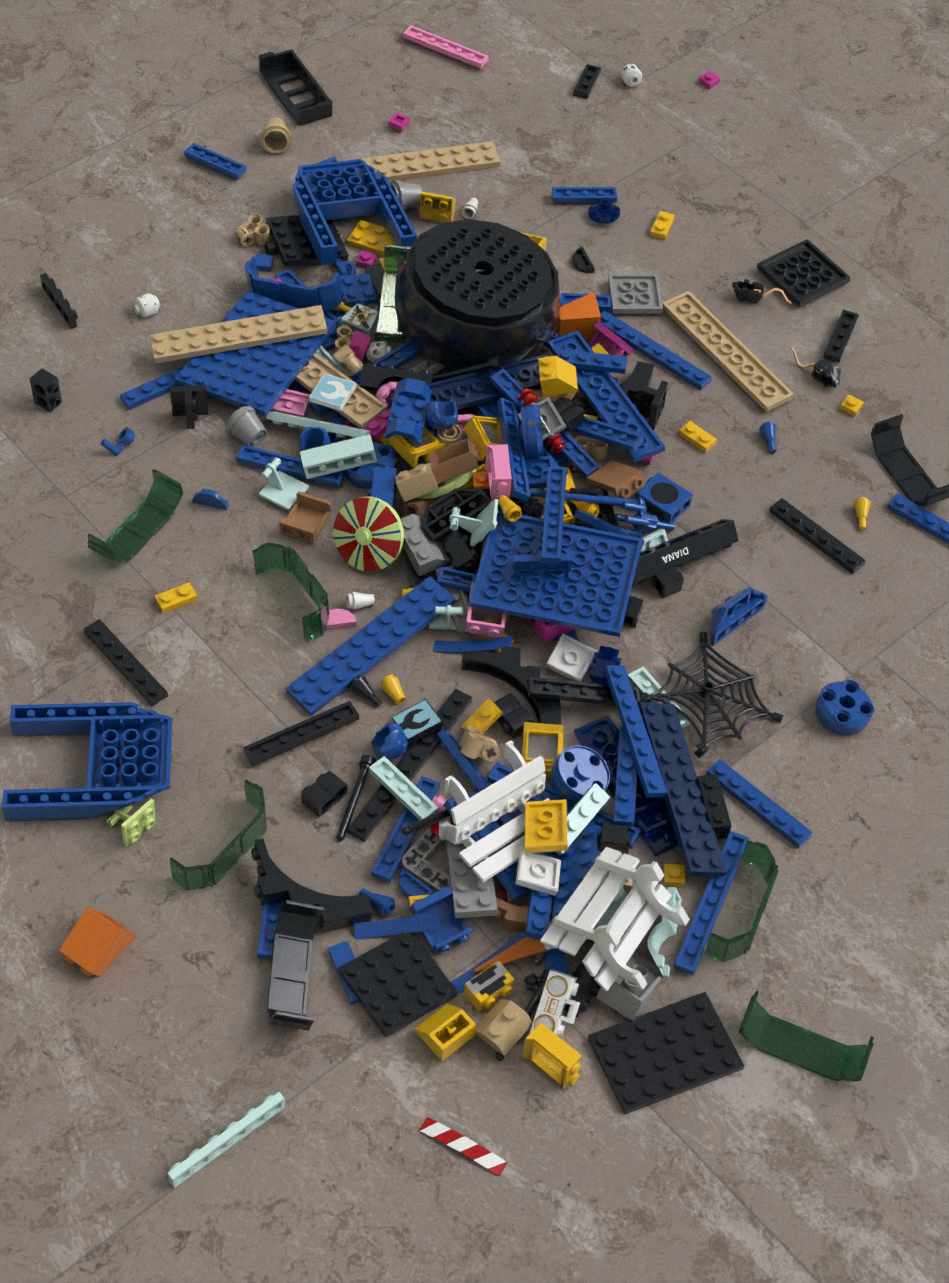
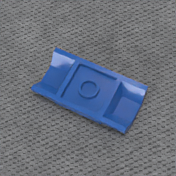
[384,378,432,446]

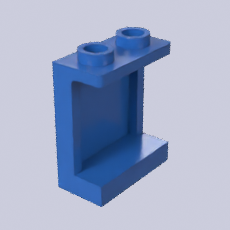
[409,886,473,954]

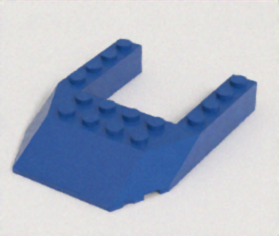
[293,159,417,264]
[2,702,172,821]

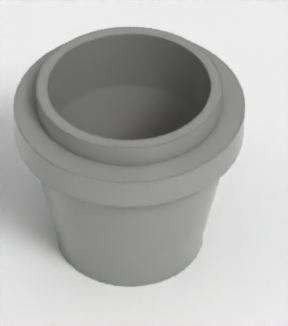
[390,180,423,210]
[226,406,267,447]

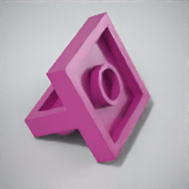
[588,321,634,356]

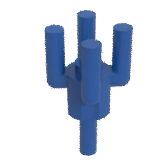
[614,502,675,538]

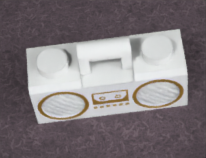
[530,969,580,1038]

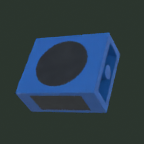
[635,472,693,524]

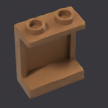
[586,461,645,498]
[279,491,332,545]

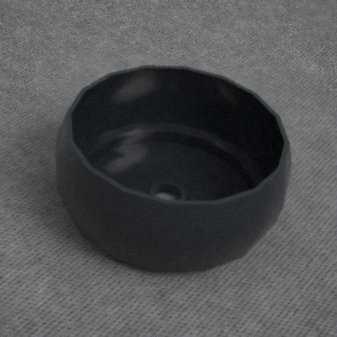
[395,219,560,370]

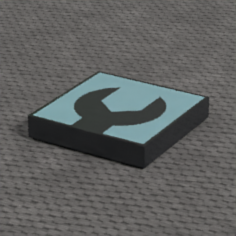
[392,699,444,744]

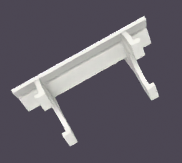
[440,740,550,883]
[540,847,690,991]

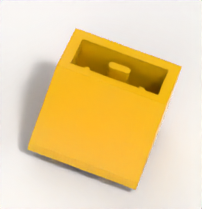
[420,192,456,223]
[414,1004,476,1061]

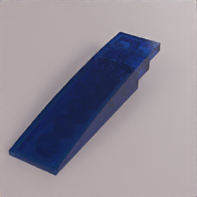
[574,715,679,856]

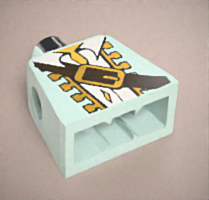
[341,303,379,337]

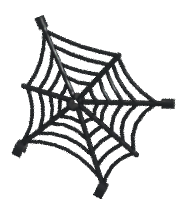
[638,632,783,758]

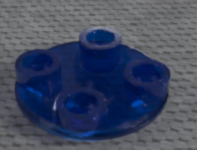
[588,199,621,224]

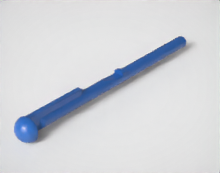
[510,489,646,506]

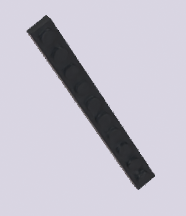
[348,688,472,842]

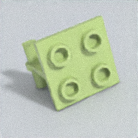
[106,798,156,847]

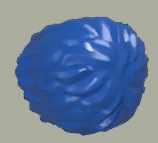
[426,401,458,430]
[299,427,331,451]
[371,723,408,759]

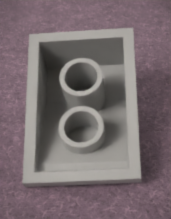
[596,952,664,1021]

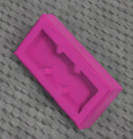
[349,330,372,362]

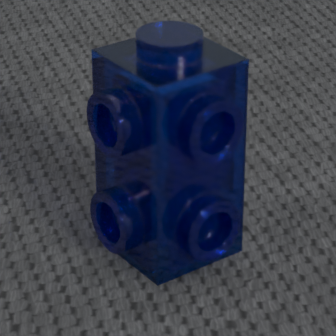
[588,646,621,685]

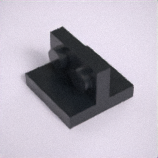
[636,381,668,430]
[170,385,208,429]

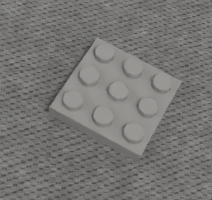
[608,274,663,314]

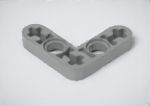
[401,827,451,892]

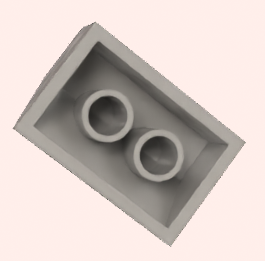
[400,514,452,576]

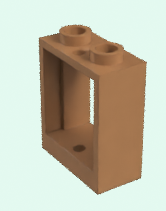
[429,438,480,483]

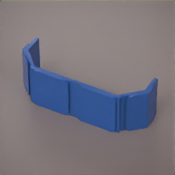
[244,256,343,311]

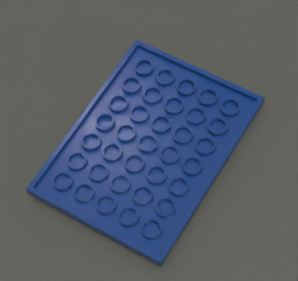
[175,291,336,416]
[469,510,643,637]

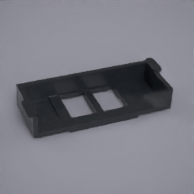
[258,49,333,125]

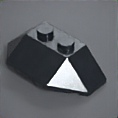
[422,489,491,541]

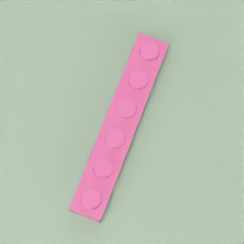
[403,25,489,69]

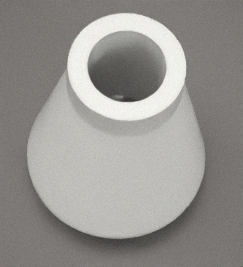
[462,198,479,219]
[346,591,375,610]

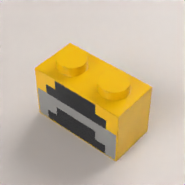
[464,961,515,1012]

